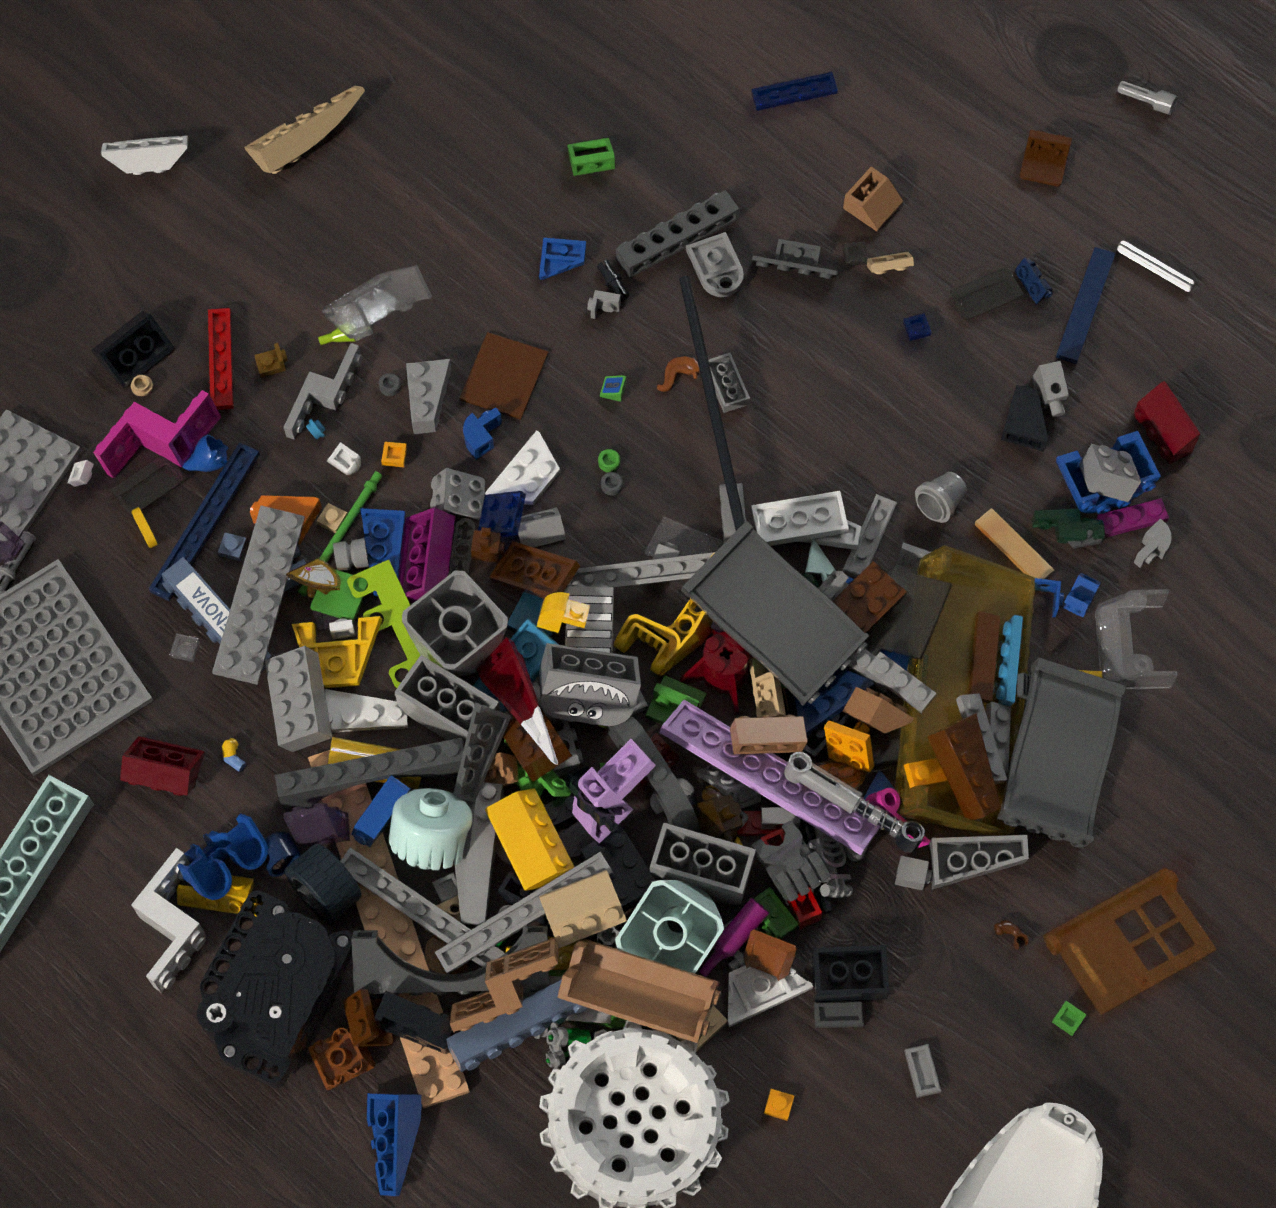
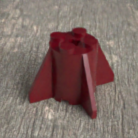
[680,628,753,715]

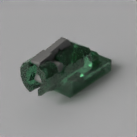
[1031,509,1105,548]

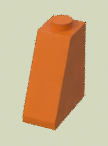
[250,495,322,544]

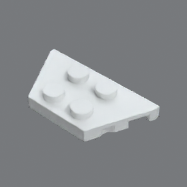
[485,430,560,505]
[728,965,813,1027]

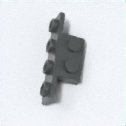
[752,239,838,279]

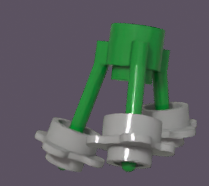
[534,1023,591,1070]

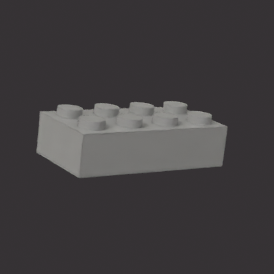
[709,353,750,413]

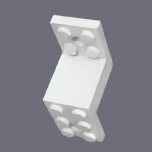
[131,848,206,993]

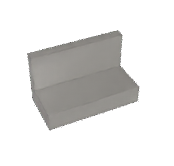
[514,507,566,548]

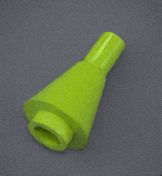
[318,321,360,345]

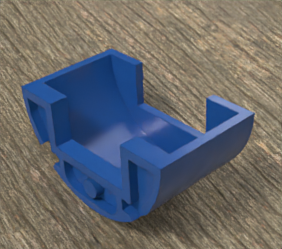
[1056,431,1161,515]

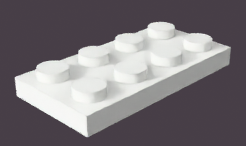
[751,491,849,546]

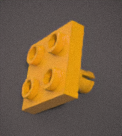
[824,720,874,772]

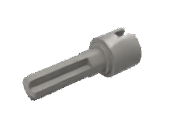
[1118,81,1178,115]

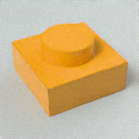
[381,442,407,467]
[764,1089,794,1121]

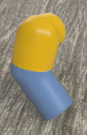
[222,738,247,772]

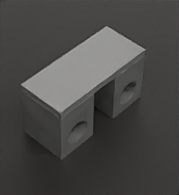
[761,807,800,829]

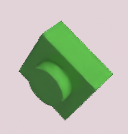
[1052,1001,1086,1036]

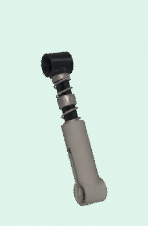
[784,752,925,852]

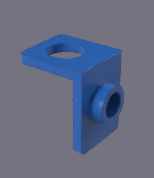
[1032,578,1064,617]

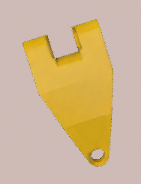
[613,557,717,676]

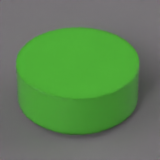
[598,449,620,472]

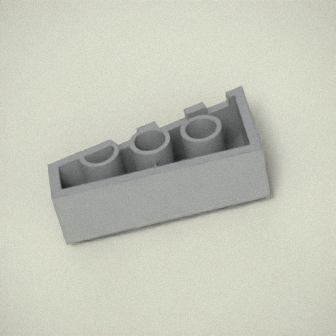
[929,835,1029,889]

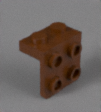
[1020,130,1072,187]
[343,989,393,1047]

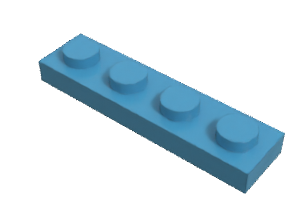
[996,615,1023,706]

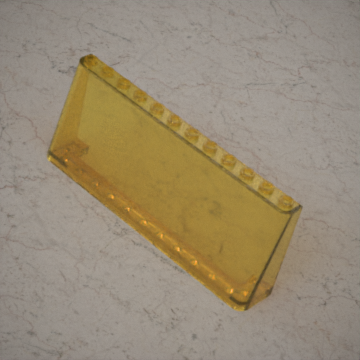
[895,545,1035,836]

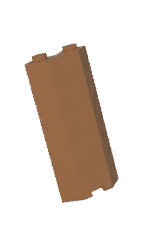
[557,938,721,1043]

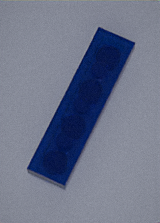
[751,72,838,111]

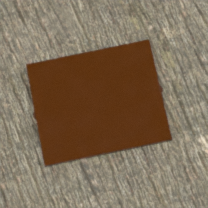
[459,332,549,420]

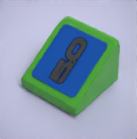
[600,375,626,402]

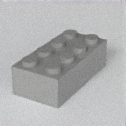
[265,646,332,752]

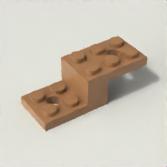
[450,938,558,1032]

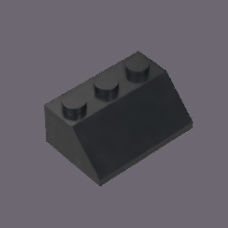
[91,311,175,388]
[540,766,589,833]

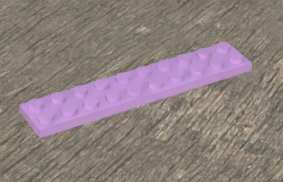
[659,700,881,855]

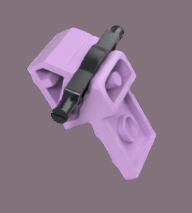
[567,739,656,843]

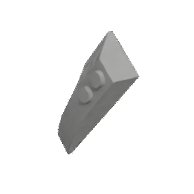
[455,782,504,925]

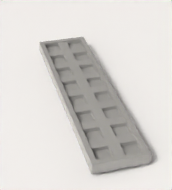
[212,506,305,685]

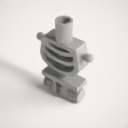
[807,827,853,898]

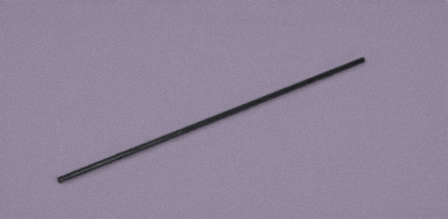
[679,276,833,914]

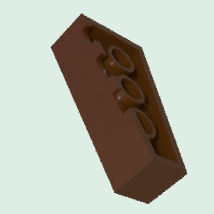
[927,713,1001,822]

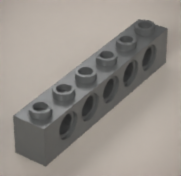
[616,190,739,278]

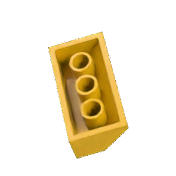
[485,788,574,891]

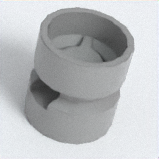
[333,538,369,571]

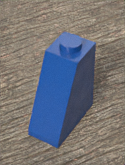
[351,775,410,848]

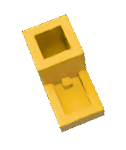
[536,592,590,633]

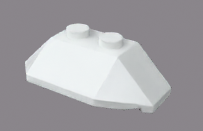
[101,136,188,175]

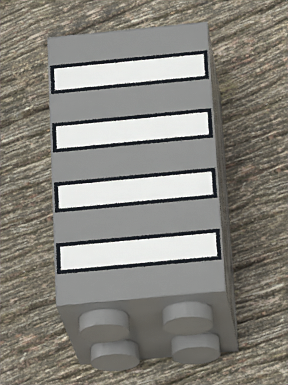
[565,584,614,653]

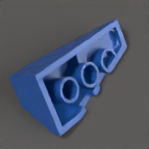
[367,1093,422,1196]

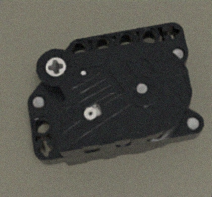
[197,891,352,1088]

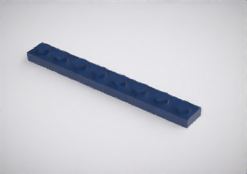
[149,442,260,602]

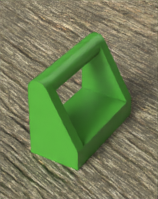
[567,138,615,176]

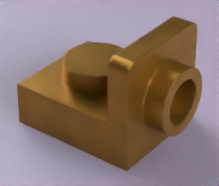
[254,343,288,378]

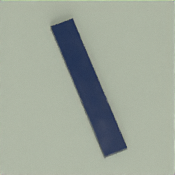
[1056,247,1115,364]

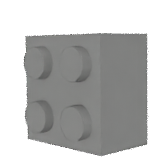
[1079,444,1141,502]

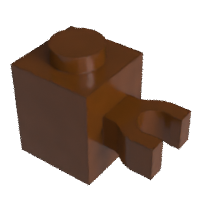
[471,527,505,563]

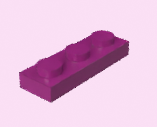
[1097,498,1169,538]

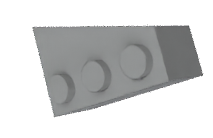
[406,359,452,434]

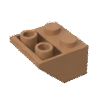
[843,167,903,231]
[843,687,914,733]

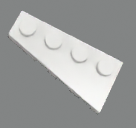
[324,689,408,733]

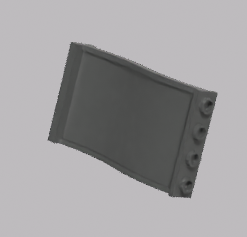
[681,521,869,705]
[997,658,1126,848]

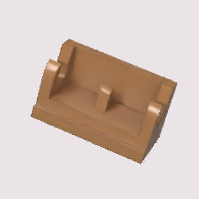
[484,752,518,787]

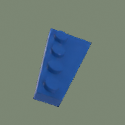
[360,508,406,596]

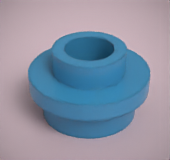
[306,419,326,439]

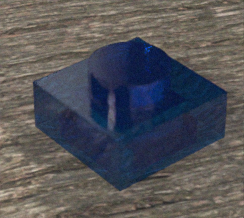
[903,313,931,341]

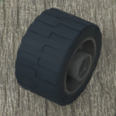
[285,843,362,923]

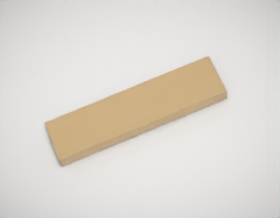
[975,508,1054,582]

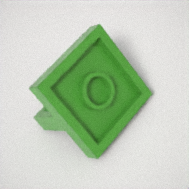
[646,676,707,725]

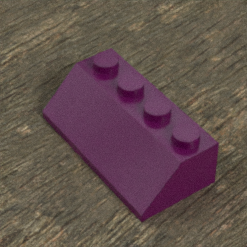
[399,507,455,603]

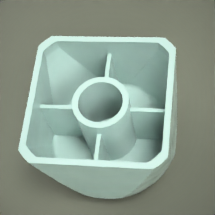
[615,880,724,974]

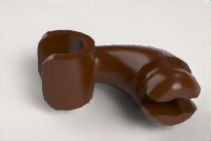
[994,920,1029,950]

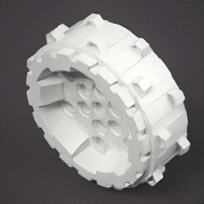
[539,1020,730,1208]

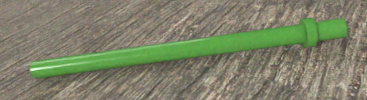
[298,471,382,596]

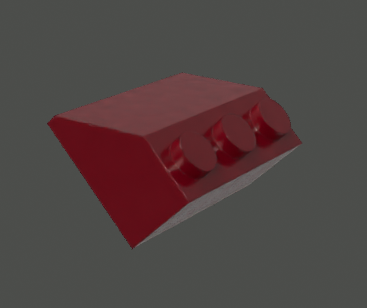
[1134,381,1200,464]
[120,736,205,796]

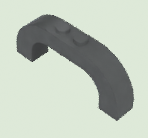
[607,716,700,833]

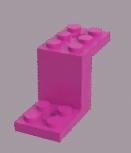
[93,390,221,478]

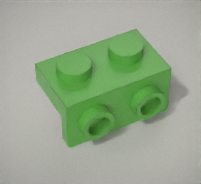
[747,887,799,940]

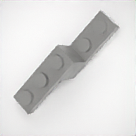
[284,343,363,440]
[848,648,936,713]

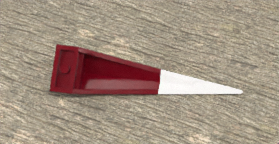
[476,637,558,765]

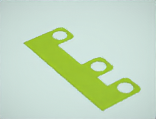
[347,560,420,688]

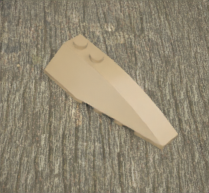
[244,86,365,174]

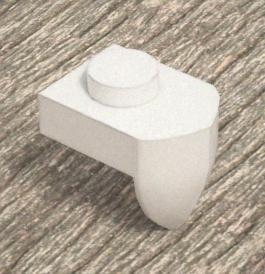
[327,442,361,475]

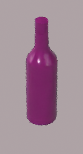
[699,897,769,977]

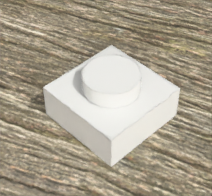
[68,460,94,487]
[329,619,355,640]

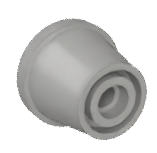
[915,472,967,523]

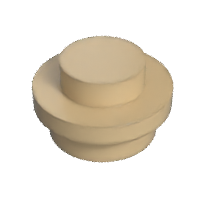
[131,375,153,396]

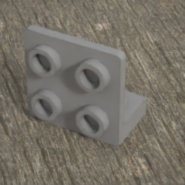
[697,765,761,809]

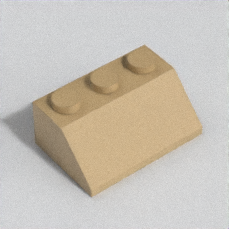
[539,870,627,948]

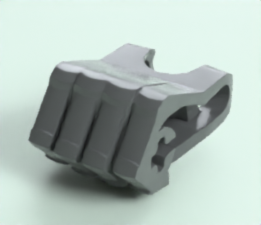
[752,821,831,902]

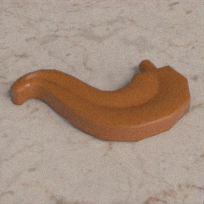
[657,356,699,392]

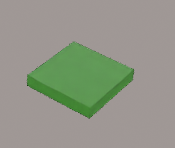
[310,568,368,623]

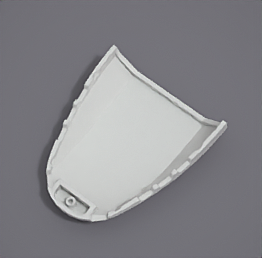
[941,1103,1103,1208]

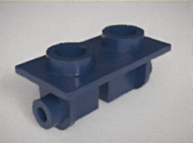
[1014,257,1053,304]

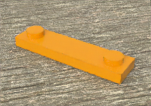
[904,758,948,788]

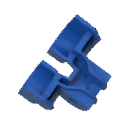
[177,814,268,900]

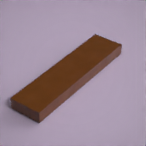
[968,611,1000,703]

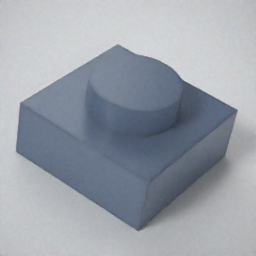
[218,533,247,561]

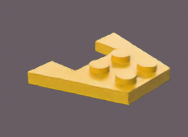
[292,616,382,688]

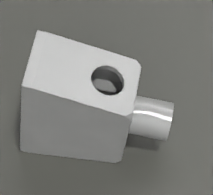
[1031,361,1069,417]

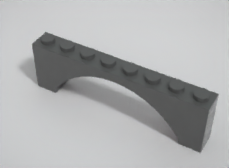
[275,738,464,814]
[352,925,549,997]

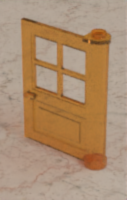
[1043,868,1216,1015]

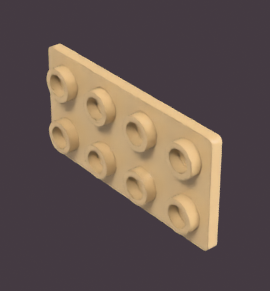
[749,657,790,718]

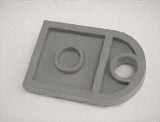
[686,232,744,297]

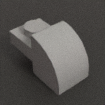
[1134,519,1172,568]

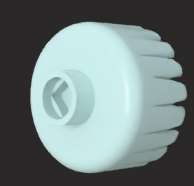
[389,788,473,870]

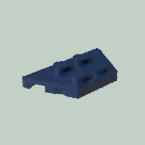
[794,668,875,736]

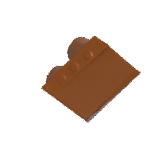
[743,929,797,981]
[308,1028,375,1091]

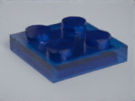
[478,491,526,537]

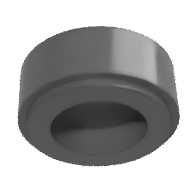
[378,373,401,396]
[601,472,623,496]

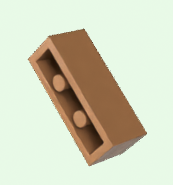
[730,715,807,754]

